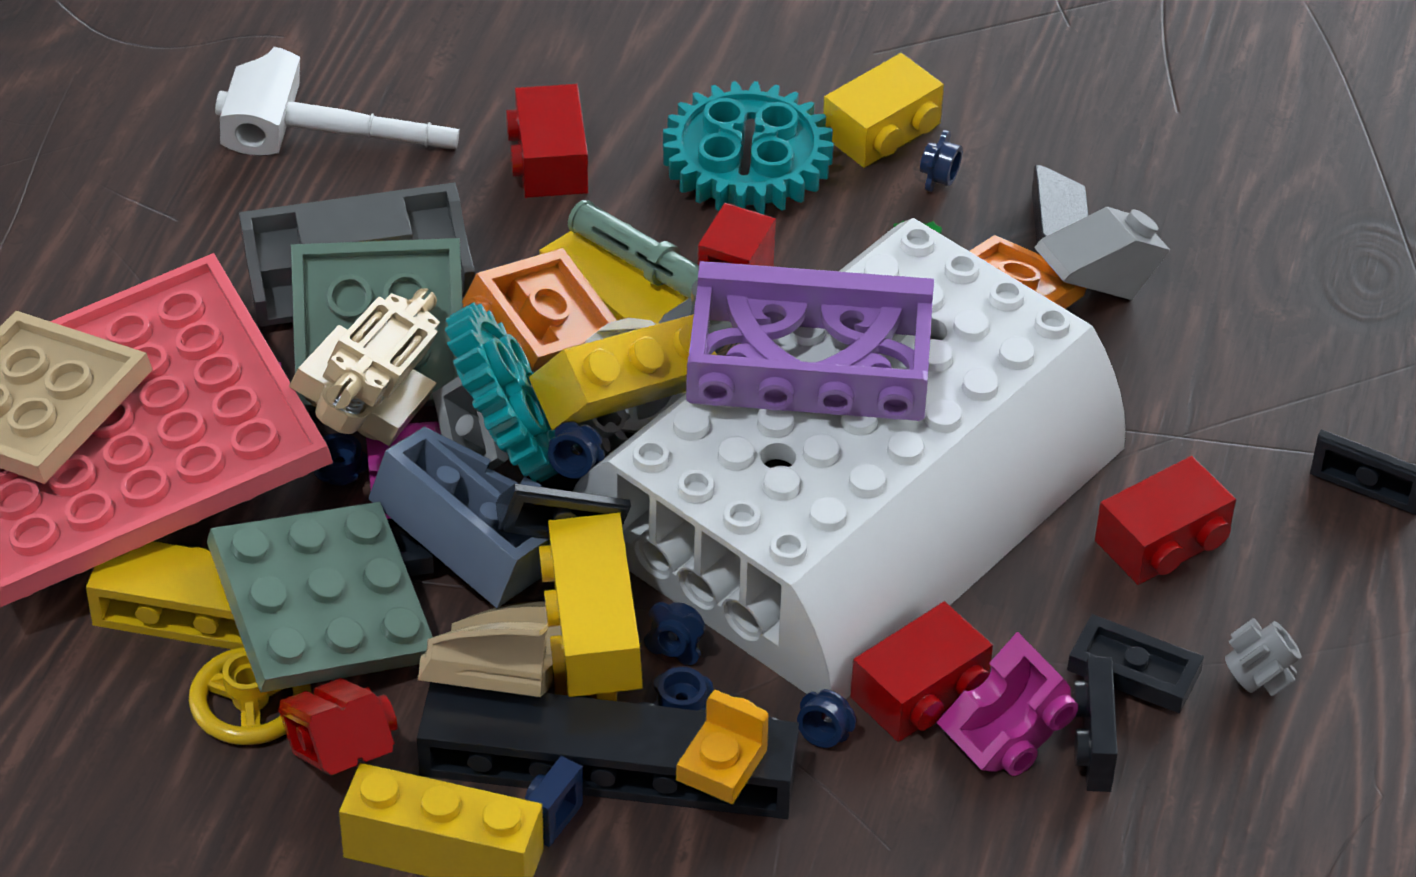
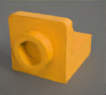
[676,690,769,804]

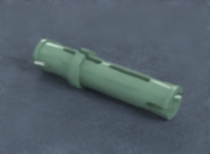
[568,200,699,298]

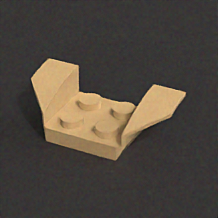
[418,601,561,697]

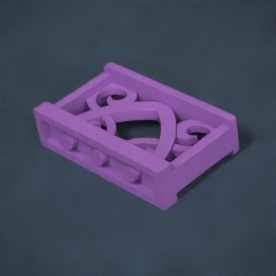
[686,261,934,421]

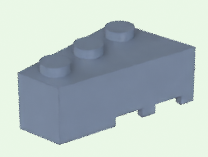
[368,426,550,608]

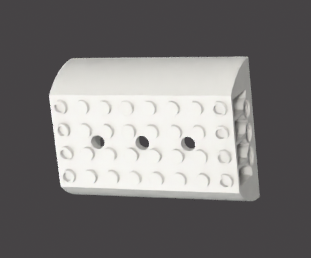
[573,218,1125,699]

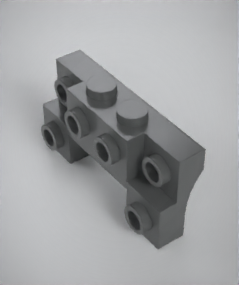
[239,182,475,327]

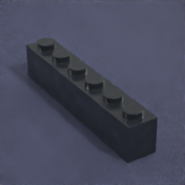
[417,682,799,819]

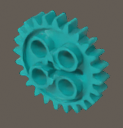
[663,81,834,214]
[445,302,558,483]

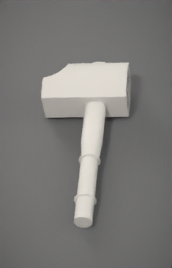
[215,47,459,156]

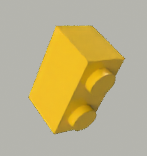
[823,53,944,168]

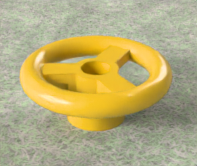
[189,647,311,745]

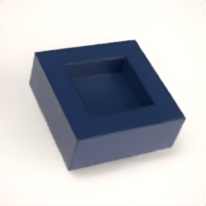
[524,756,583,847]

